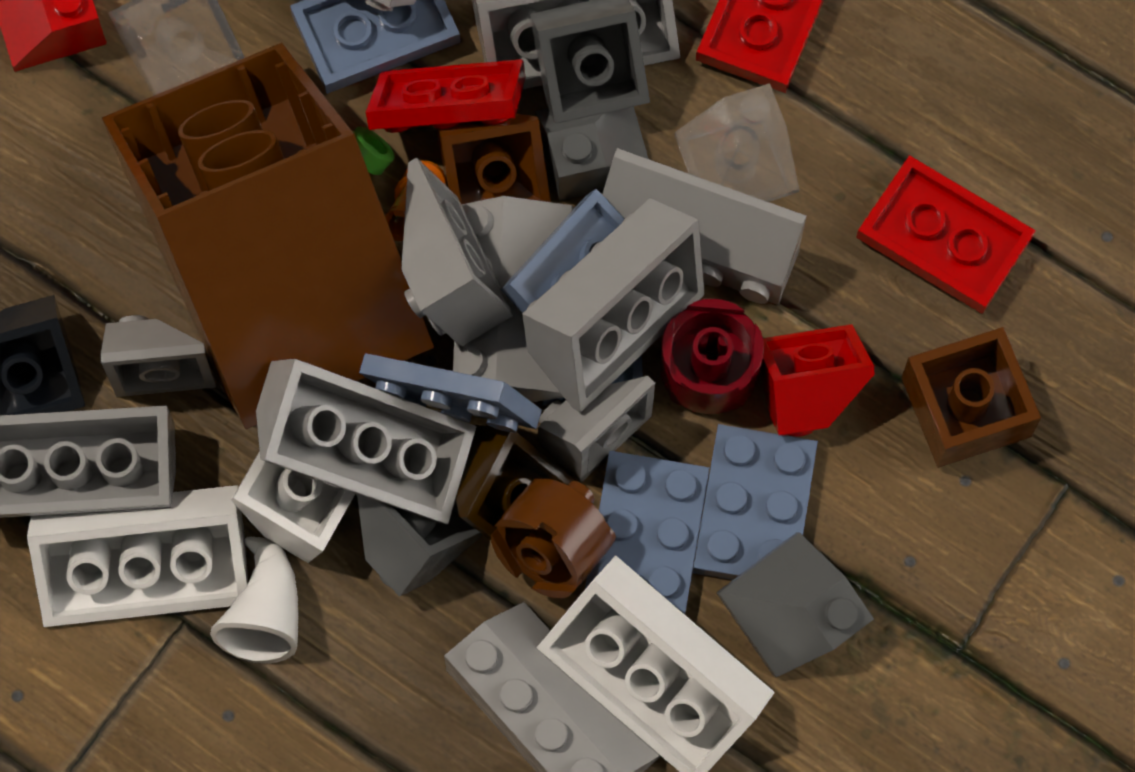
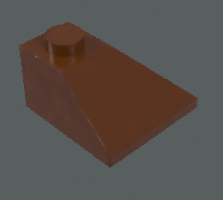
[437,114,551,204]

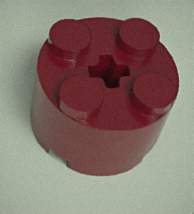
[660,299,764,414]

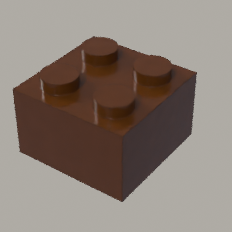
[901,327,1041,468]

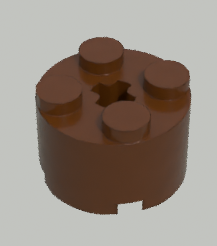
[491,479,616,598]

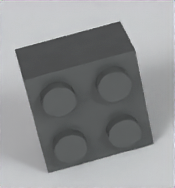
[530,0,650,123]

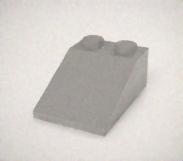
[402,158,514,346]

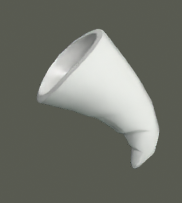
[210,537,298,664]

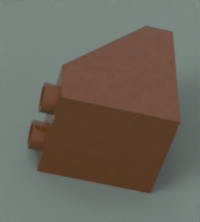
[101,42,434,430]

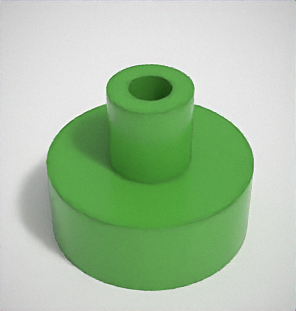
[353,127,394,175]

